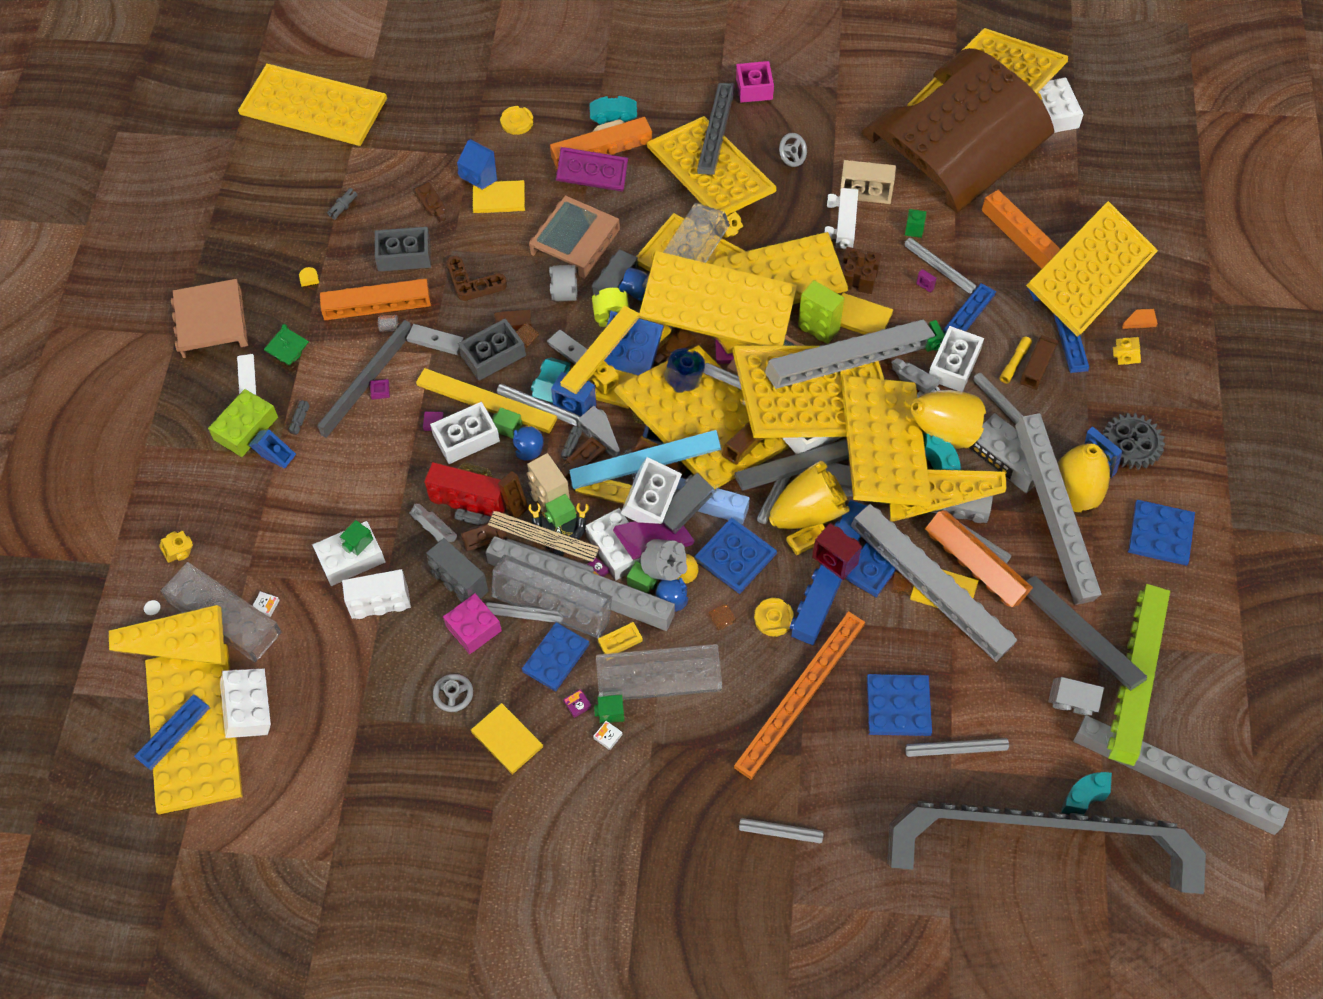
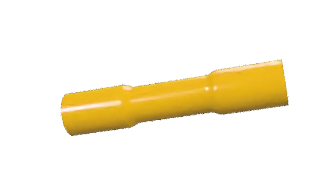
[999,337,1032,384]

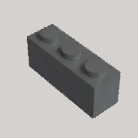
[592,249,638,297]
[663,473,715,534]

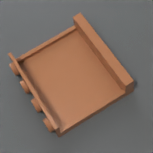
[171,279,248,358]

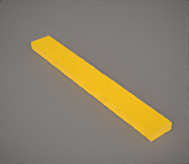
[416,368,557,433]

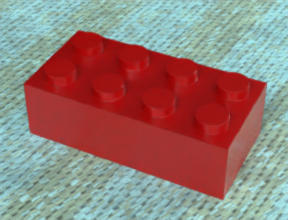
[424,462,506,517]

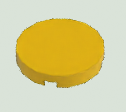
[500,106,533,135]
[754,598,794,637]

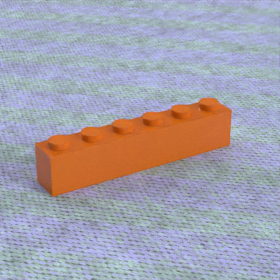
[550,117,652,169]
[982,190,1061,269]
[320,279,431,320]
[925,510,1033,607]

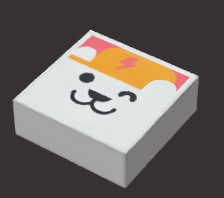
[251,591,279,617]
[593,721,623,750]

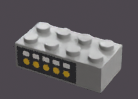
[968,413,1035,493]

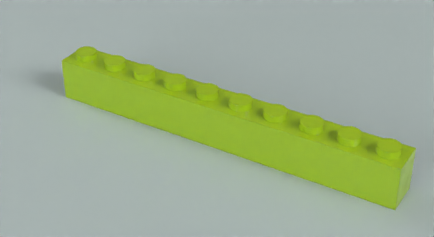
[1107,584,1170,766]

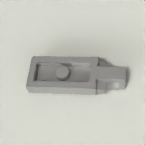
[892,358,939,394]
[410,504,457,542]

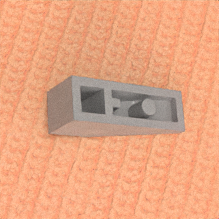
[578,406,620,458]

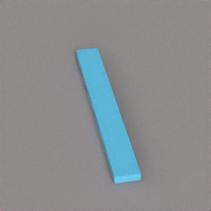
[569,430,721,489]

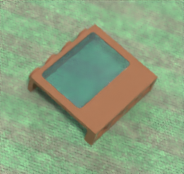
[529,195,620,279]

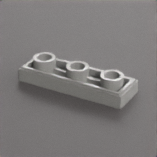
[407,324,464,355]
[547,330,588,364]

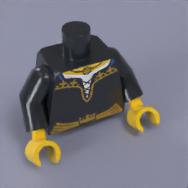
[529,503,589,557]

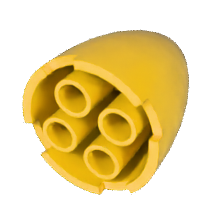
[911,390,986,449]
[1057,444,1110,512]
[769,461,850,529]

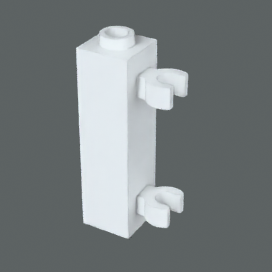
[825,188,858,249]

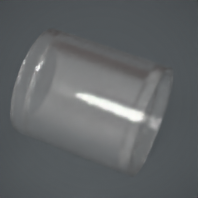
[378,315,399,332]

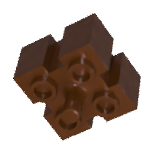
[841,247,881,294]

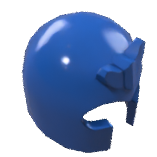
[619,267,649,301]
[513,426,543,460]
[656,577,688,612]

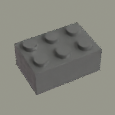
[375,227,431,271]
[458,318,526,381]
[426,538,489,602]

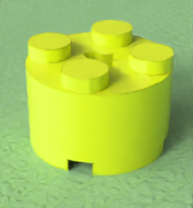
[592,288,629,327]

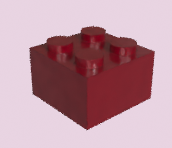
[812,523,862,580]

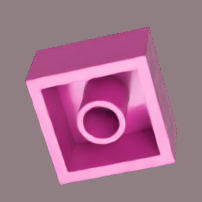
[736,61,774,103]
[443,594,502,654]

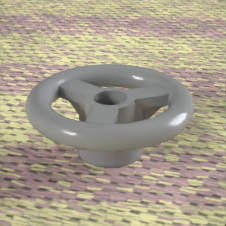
[779,133,807,167]
[433,674,473,712]

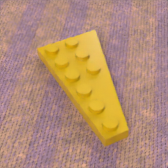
[889,470,1006,522]
[109,605,225,665]

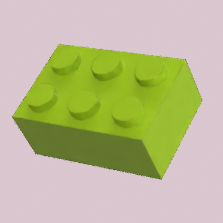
[798,280,844,344]
[208,389,278,457]

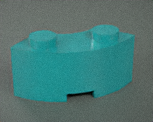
[590,96,637,125]
[531,357,571,402]
[923,433,961,471]
[1061,772,1112,815]

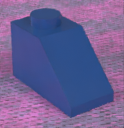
[249,429,296,468]

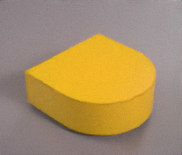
[299,267,319,287]

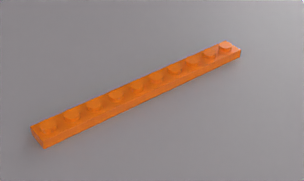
[734,611,865,780]

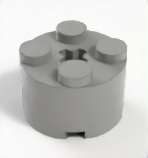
[550,265,577,301]
[641,539,687,581]

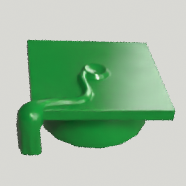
[264,324,309,366]

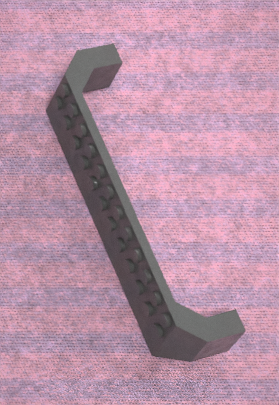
[887,801,1206,894]

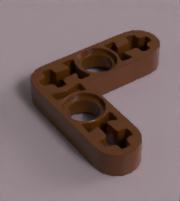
[447,256,507,301]

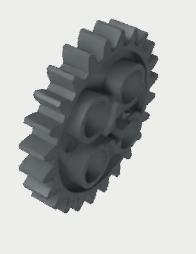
[1103,413,1165,470]

